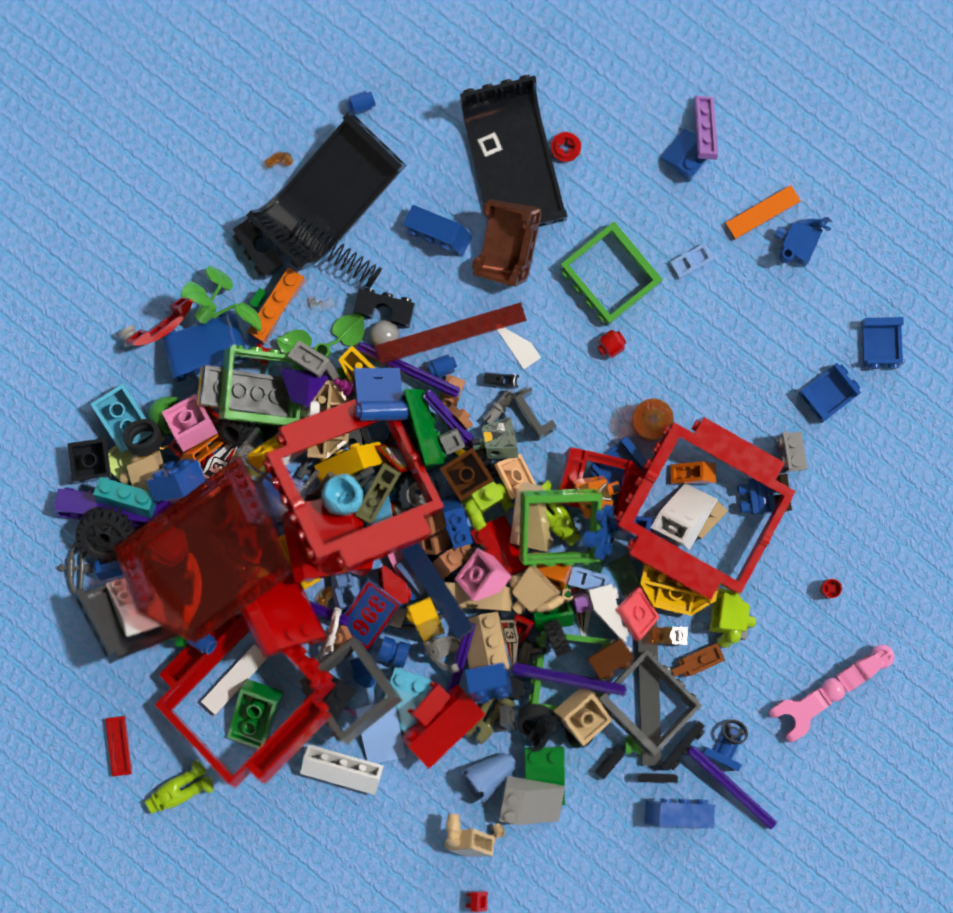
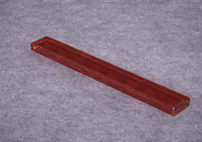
[375,302,527,365]

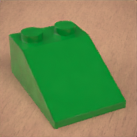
[525,570,574,632]
[227,679,283,749]
[525,746,565,805]

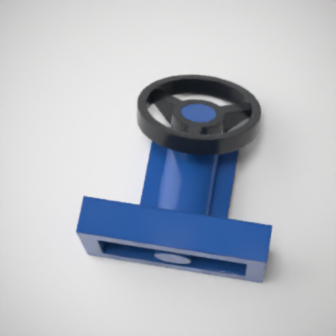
[702,719,748,771]

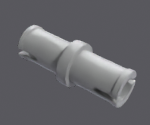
[483,389,516,424]

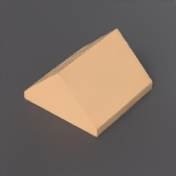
[494,454,536,501]

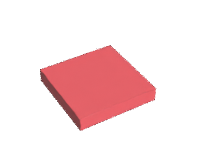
[616,586,660,641]

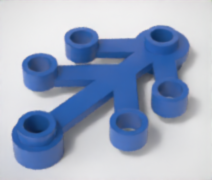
[583,505,619,560]

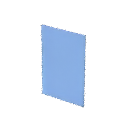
[355,703,406,763]

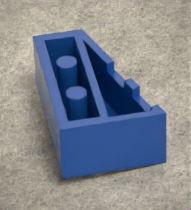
[403,205,472,257]
[644,798,715,828]

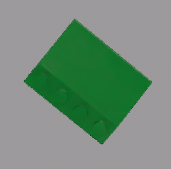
[403,389,447,470]

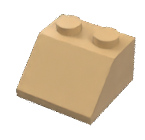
[554,688,613,746]

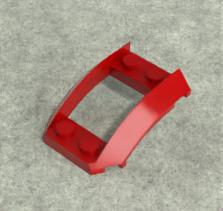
[556,447,643,516]

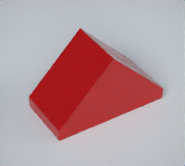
[504,614,534,649]

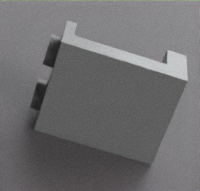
[287,340,339,381]

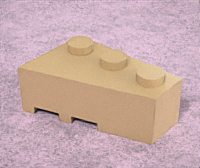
[510,482,553,552]
[446,583,513,611]

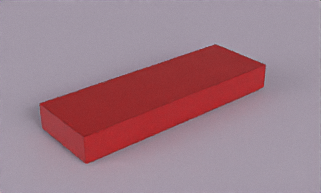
[105,716,133,777]

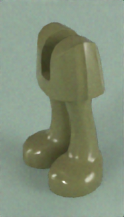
[465,698,515,745]

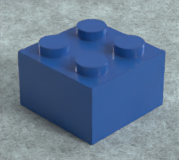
[146,458,206,502]
[465,662,513,704]

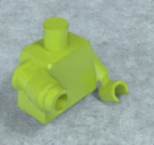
[461,481,515,531]
[709,588,756,648]

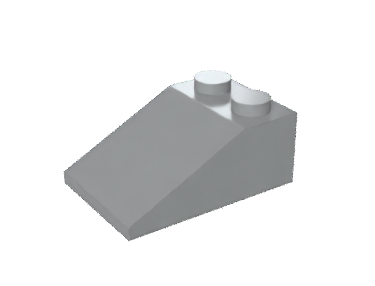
[499,776,565,825]

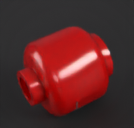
[597,330,626,358]

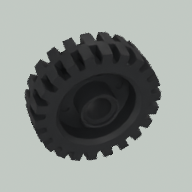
[75,506,135,563]

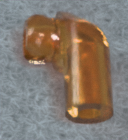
[264,152,294,169]
[318,586,333,608]

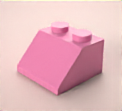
[162,394,217,452]
[455,548,512,601]

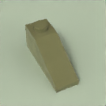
[355,462,401,524]

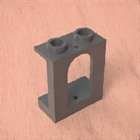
[514,387,557,440]

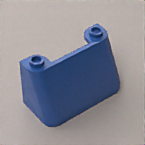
[162,312,250,383]

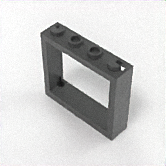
[299,637,402,745]
[597,650,702,757]

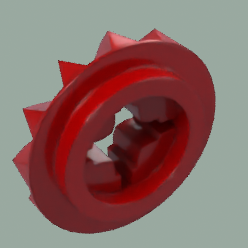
[551,132,581,163]

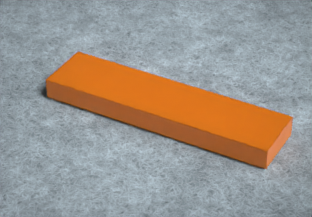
[725,185,801,240]

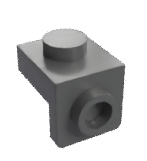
[496,705,517,732]

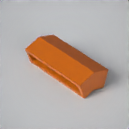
[179,432,226,462]

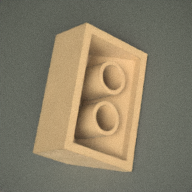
[467,611,510,671]

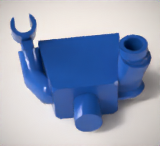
[774,217,833,266]

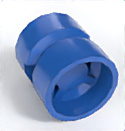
[377,636,411,668]

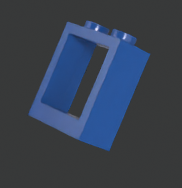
[440,495,473,549]

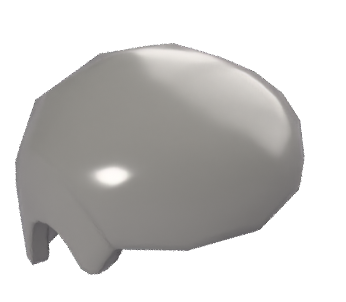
[370,320,399,351]

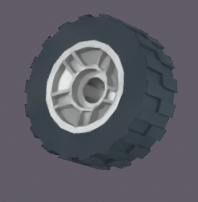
[395,471,440,511]

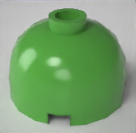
[147,396,180,435]

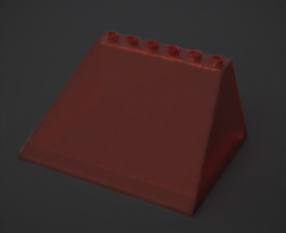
[114,456,292,643]

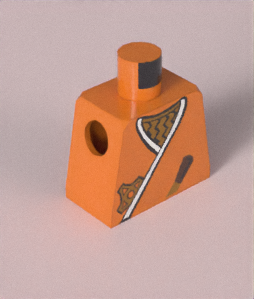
[572,476,621,519]

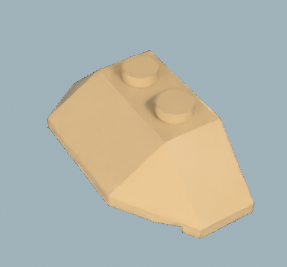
[307,381,350,459]

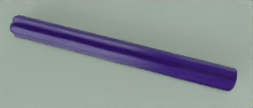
[357,342,461,397]
[512,663,627,696]
[687,745,777,829]

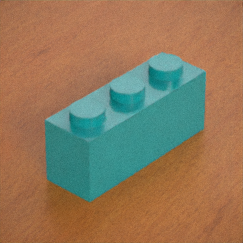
[93,477,158,519]

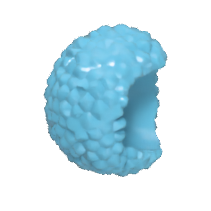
[321,474,363,516]

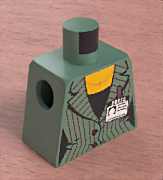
[472,417,518,459]

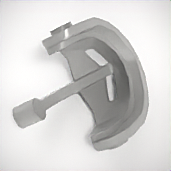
[422,636,461,674]

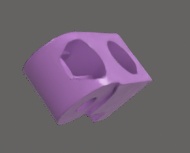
[570,591,592,614]

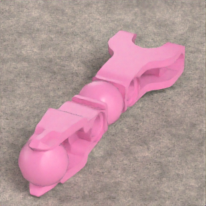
[768,644,894,743]

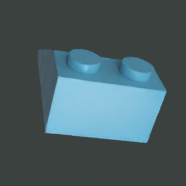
[90,383,153,453]
[385,667,432,733]

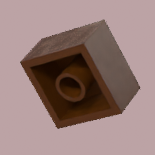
[440,447,494,502]
[586,638,634,681]

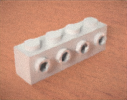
[300,744,383,795]

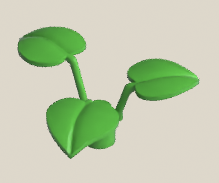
[180,266,261,332]
[277,314,365,386]

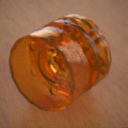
[631,398,674,442]

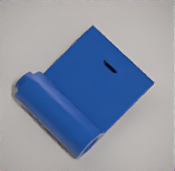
[354,368,408,421]

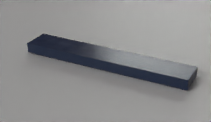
[400,543,475,640]

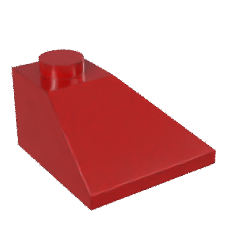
[377,566,411,604]

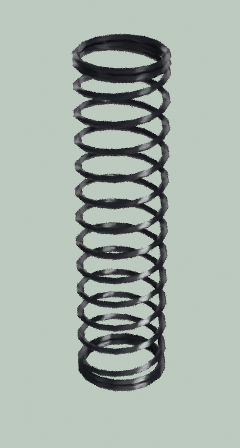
[289,217,382,288]

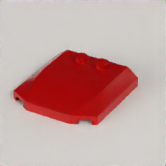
[282,499,372,584]
[235,573,327,657]

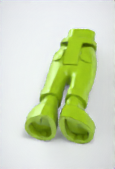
[541,480,582,547]
[145,759,215,814]

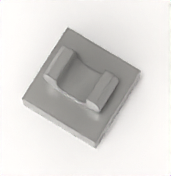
[439,428,465,455]

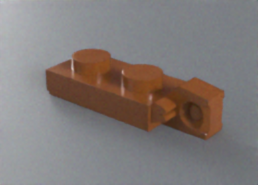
[671,643,725,677]

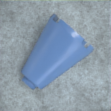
[460,753,516,804]

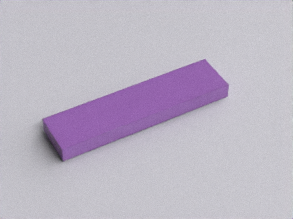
[694,96,718,160]

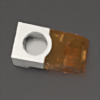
[650,627,687,645]

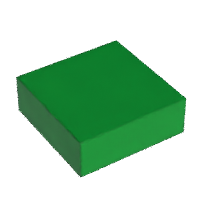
[249,288,267,310]

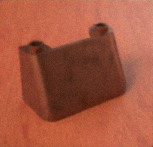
[472,199,542,287]

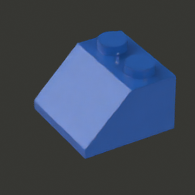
[660,129,708,182]

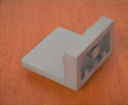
[775,431,808,473]

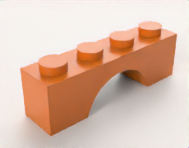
[247,267,306,345]

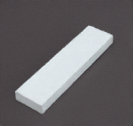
[201,644,269,715]

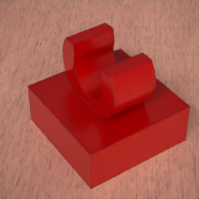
[465,890,488,912]

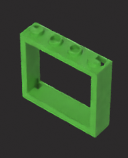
[560,221,663,326]
[219,345,304,426]
[519,489,602,567]
[528,631,611,711]

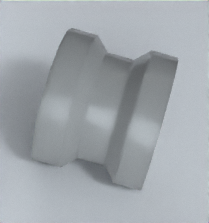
[118,325,136,348]

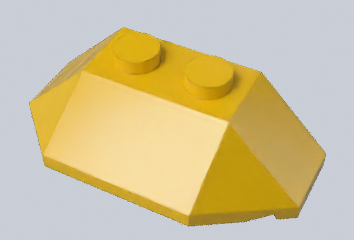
[640,564,719,616]

